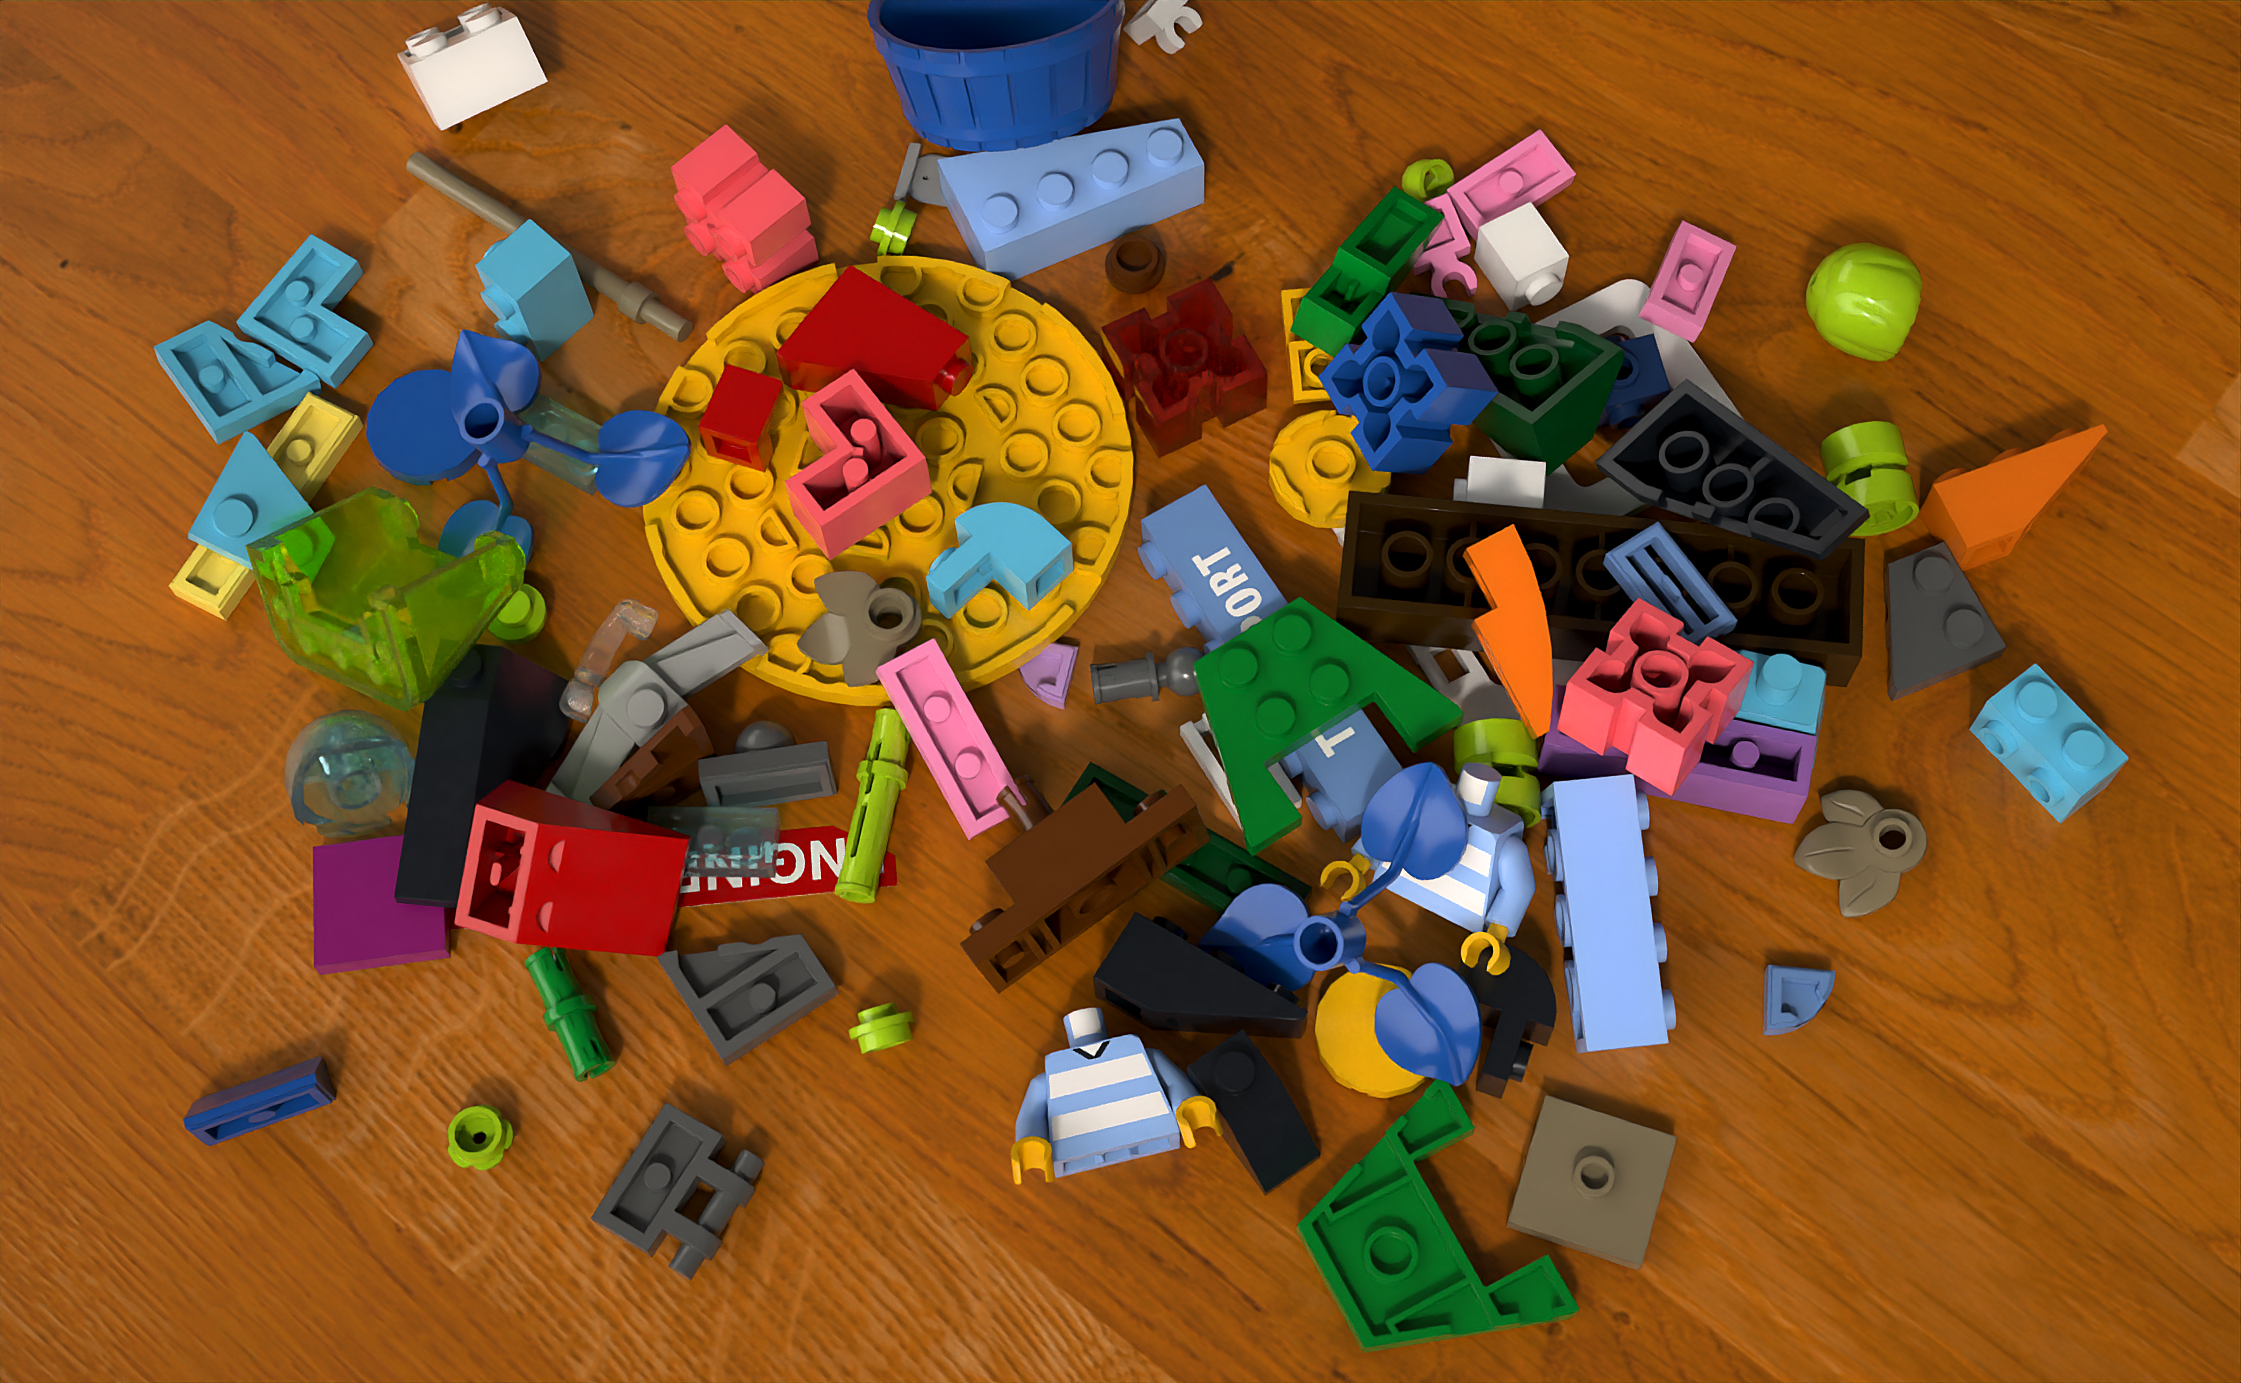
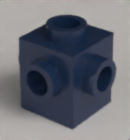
[1596,333,1671,430]

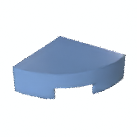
[1763,965,1835,1035]

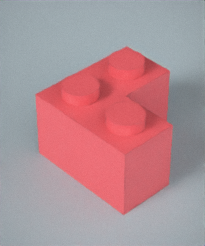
[785,368,932,560]

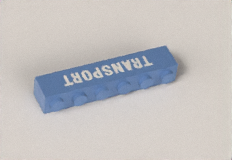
[1137,484,1403,844]

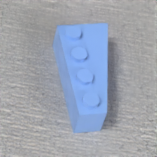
[937,118,1204,281]
[1541,774,1676,1053]

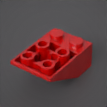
[454,779,692,957]

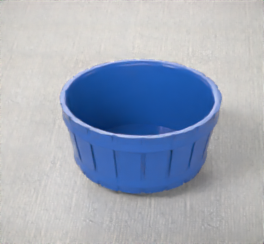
[867,0,1125,152]

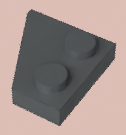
[657,934,839,1066]

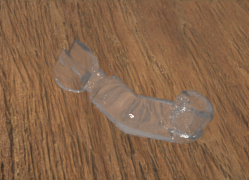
[559,598,659,724]

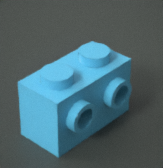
[475,219,594,362]
[1969,663,2129,824]

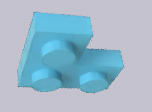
[236,234,374,389]

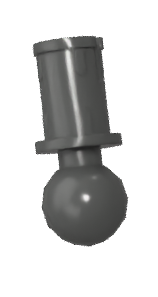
[1090,647,1205,705]

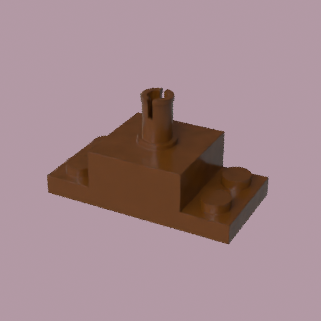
[960,775,1211,994]

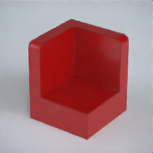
[698,364,784,473]

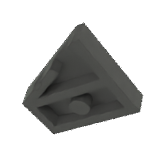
[1883,542,2006,701]

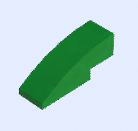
[1290,186,1445,357]

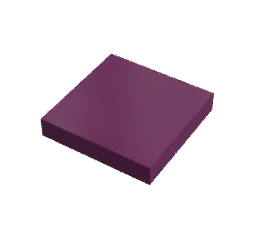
[313,835,451,975]

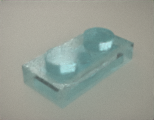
[515,393,602,496]
[647,806,781,878]

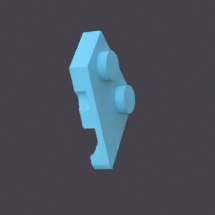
[154,320,322,445]
[188,430,333,595]

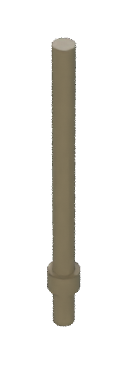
[406,152,693,342]

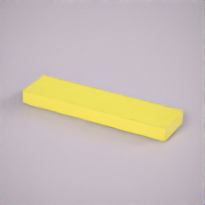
[169,392,364,621]

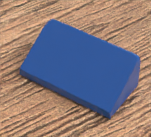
[183,1056,335,1146]

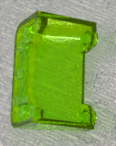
[245,486,526,711]

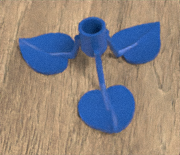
[437,330,692,601]
[1198,762,1482,1086]

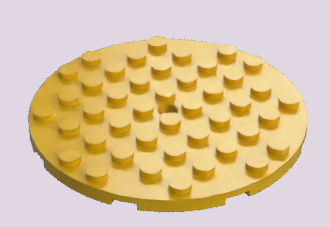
[643,256,1134,706]

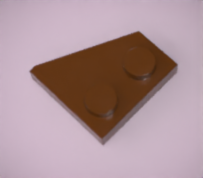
[589,704,717,822]

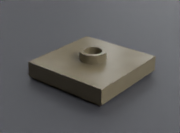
[1506,1095,1677,1270]

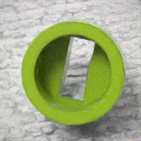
[1401,159,1454,203]

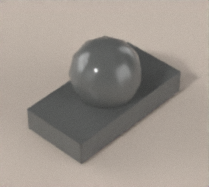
[698,720,837,813]

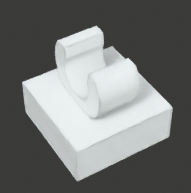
[1123,0,1203,54]

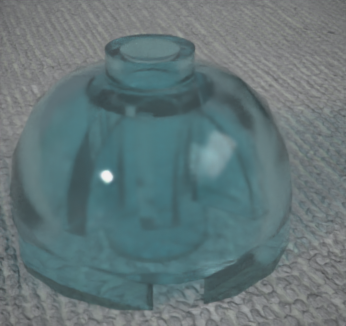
[283,710,416,838]

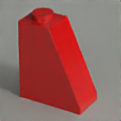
[775,265,974,411]

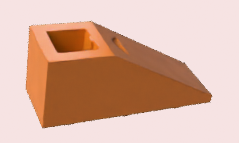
[1919,424,2108,572]

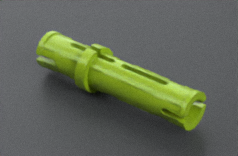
[834,708,911,904]

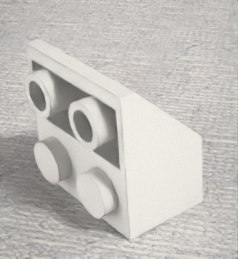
[397,3,547,131]

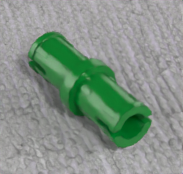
[524,947,616,1082]

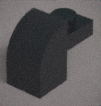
[1457,932,1557,1099]

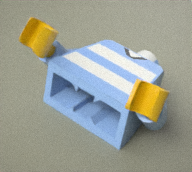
[1321,762,1536,975]
[1011,1008,1223,1184]

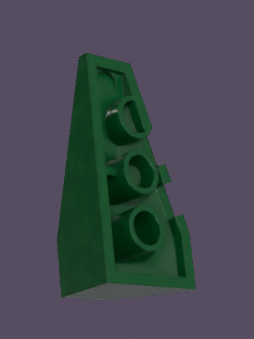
[1409,291,1625,477]

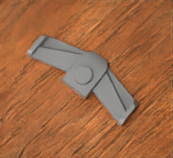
[546,608,769,806]

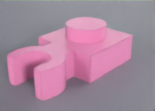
[1412,193,1477,299]

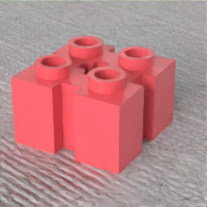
[671,124,820,295]
[1557,598,1754,796]

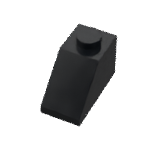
[1187,1029,1321,1196]

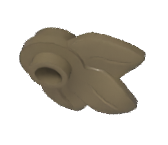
[797,571,922,687]
[1794,789,1928,918]

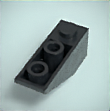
[1093,911,1308,1039]

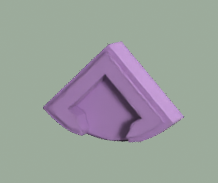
[1018,642,1079,709]

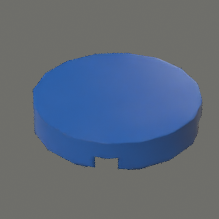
[366,369,482,486]

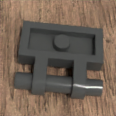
[591,1102,765,1281]

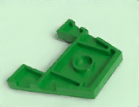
[1193,597,1464,857]
[1296,1079,1580,1353]

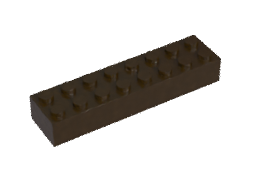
[1336,490,1865,687]

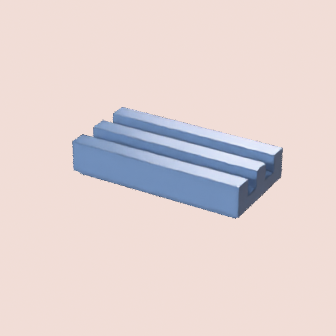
[1603,522,1738,646]

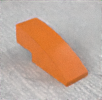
[1463,524,1553,740]

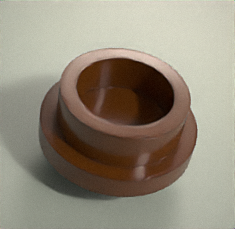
[1105,235,1165,294]

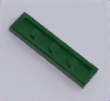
[1060,761,1312,915]

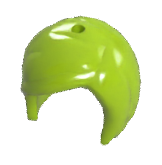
[1805,243,1923,362]

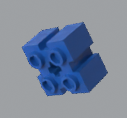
[1318,292,1498,475]

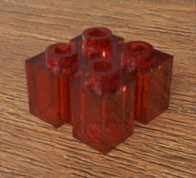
[1101,277,1268,459]

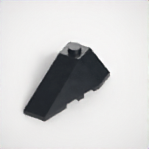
[1595,378,1870,561]
[394,641,579,909]

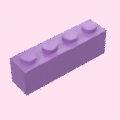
[1536,684,1817,824]

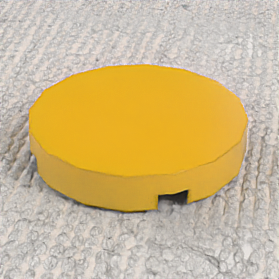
[1269,410,1391,529]
[1314,963,1430,1099]

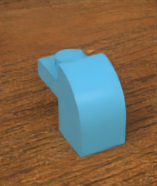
[926,502,1074,620]

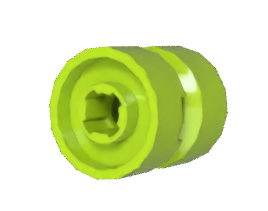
[1820,421,1920,537]
[1452,718,1542,829]

